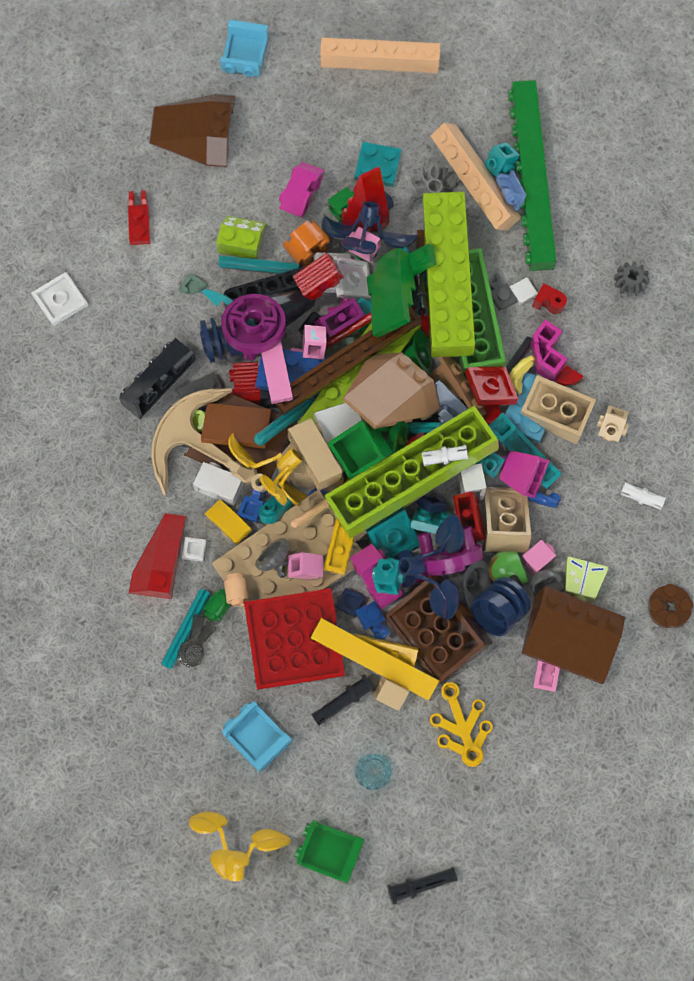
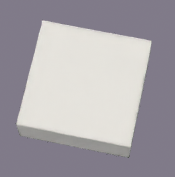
[510,278,538,306]
[182,537,207,562]

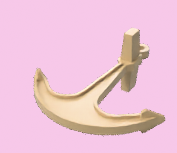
[151,388,266,495]

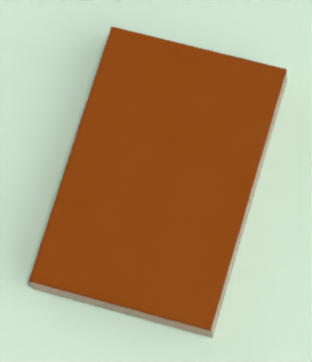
[201,403,271,449]

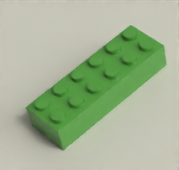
[458,248,506,377]

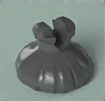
[255,538,289,578]

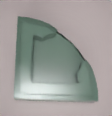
[178,273,207,294]

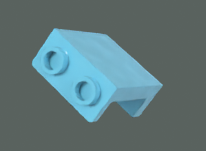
[220,19,269,77]
[222,701,292,773]

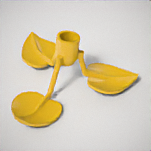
[228,433,307,506]
[188,812,292,881]

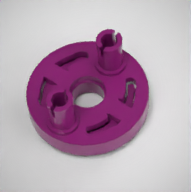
[221,294,286,361]
[417,526,483,575]

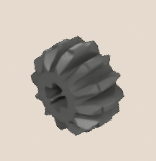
[614,261,650,297]

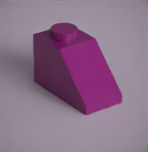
[314,298,365,339]

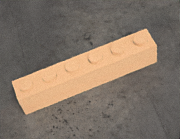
[320,38,440,73]
[431,122,522,231]

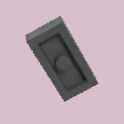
[176,372,222,399]

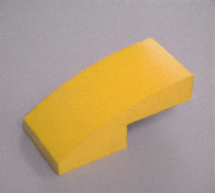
[204,499,252,545]

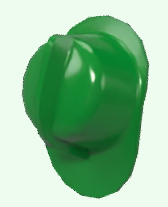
[404,330,432,375]

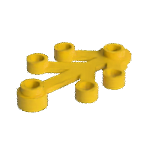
[429,682,493,767]

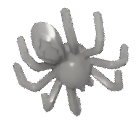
[411,163,458,211]

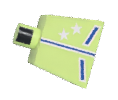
[563,556,608,603]

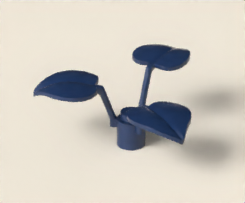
[321,202,417,254]
[394,514,464,620]

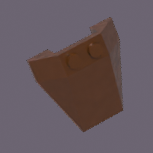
[149,94,235,167]

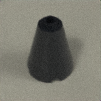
[263,288,316,327]

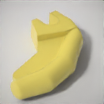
[509,355,535,395]

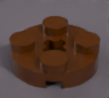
[648,584,693,628]

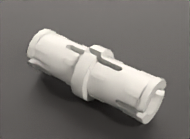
[422,445,468,466]
[620,482,666,510]

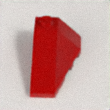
[342,167,389,233]
[129,513,186,599]

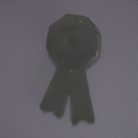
[177,614,216,668]

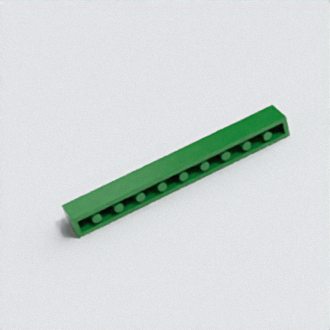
[508,80,556,271]

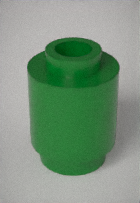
[202,589,232,622]

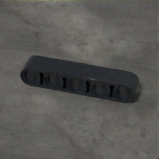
[223,265,308,309]

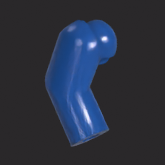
[528,492,561,508]

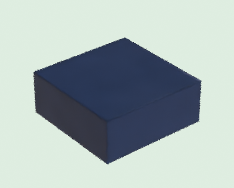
[417,495,448,513]
[335,588,365,618]

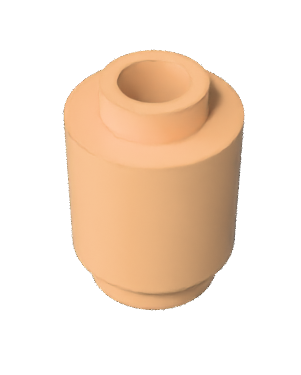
[224,573,249,607]

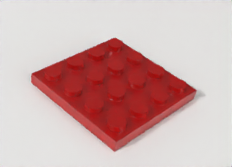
[244,588,345,690]

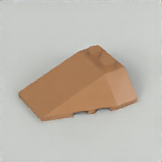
[343,352,440,429]

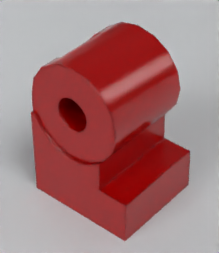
[532,283,567,314]

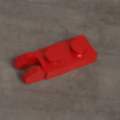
[128,190,150,245]

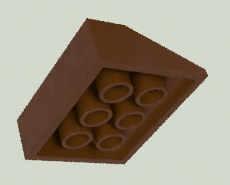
[384,575,493,686]
[521,586,626,684]

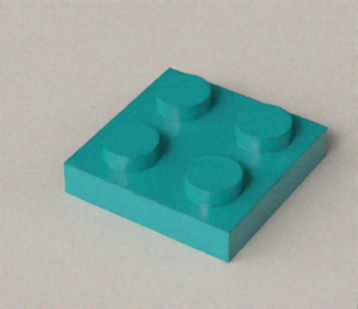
[354,141,402,187]
[366,507,419,559]
[410,507,452,534]

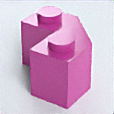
[279,162,325,218]
[531,319,568,382]
[350,544,403,609]

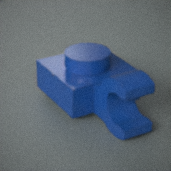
[237,484,267,524]
[355,601,390,640]

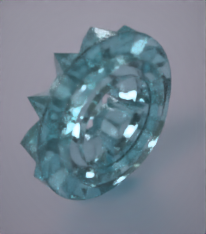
[355,754,391,790]

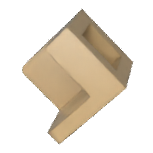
[372,676,409,711]

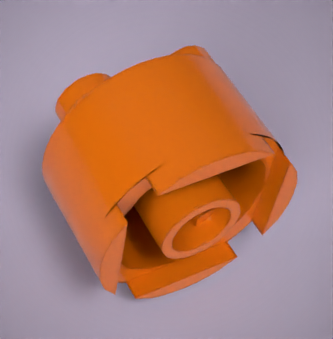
[283,219,330,267]

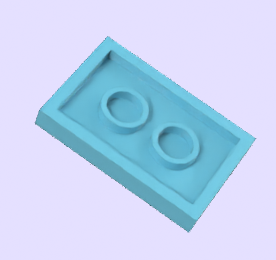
[505,372,545,443]

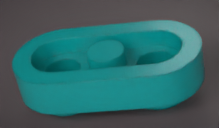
[259,496,294,524]

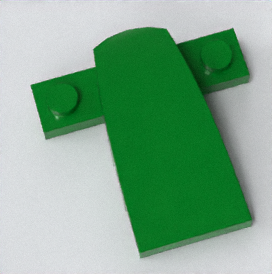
[366,243,436,338]

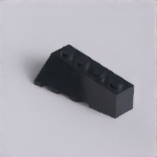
[119,338,196,419]

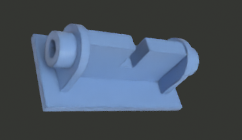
[496,170,526,211]

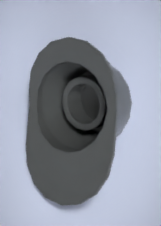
[456,560,491,608]

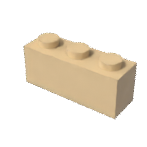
[288,418,344,491]

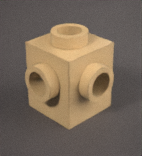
[597,405,629,442]

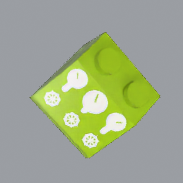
[216,216,267,259]

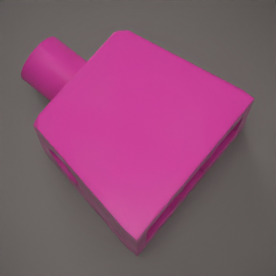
[500,451,550,498]

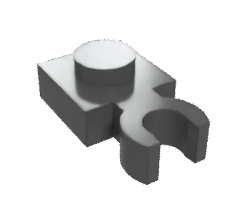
[488,273,518,311]

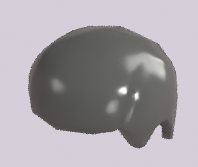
[530,569,565,597]

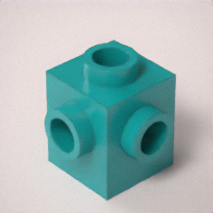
[484,143,520,177]
[372,558,406,595]

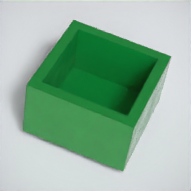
[327,419,393,480]

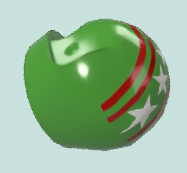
[488,551,528,585]

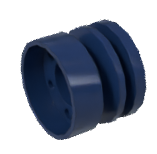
[200,315,243,363]
[471,577,531,637]

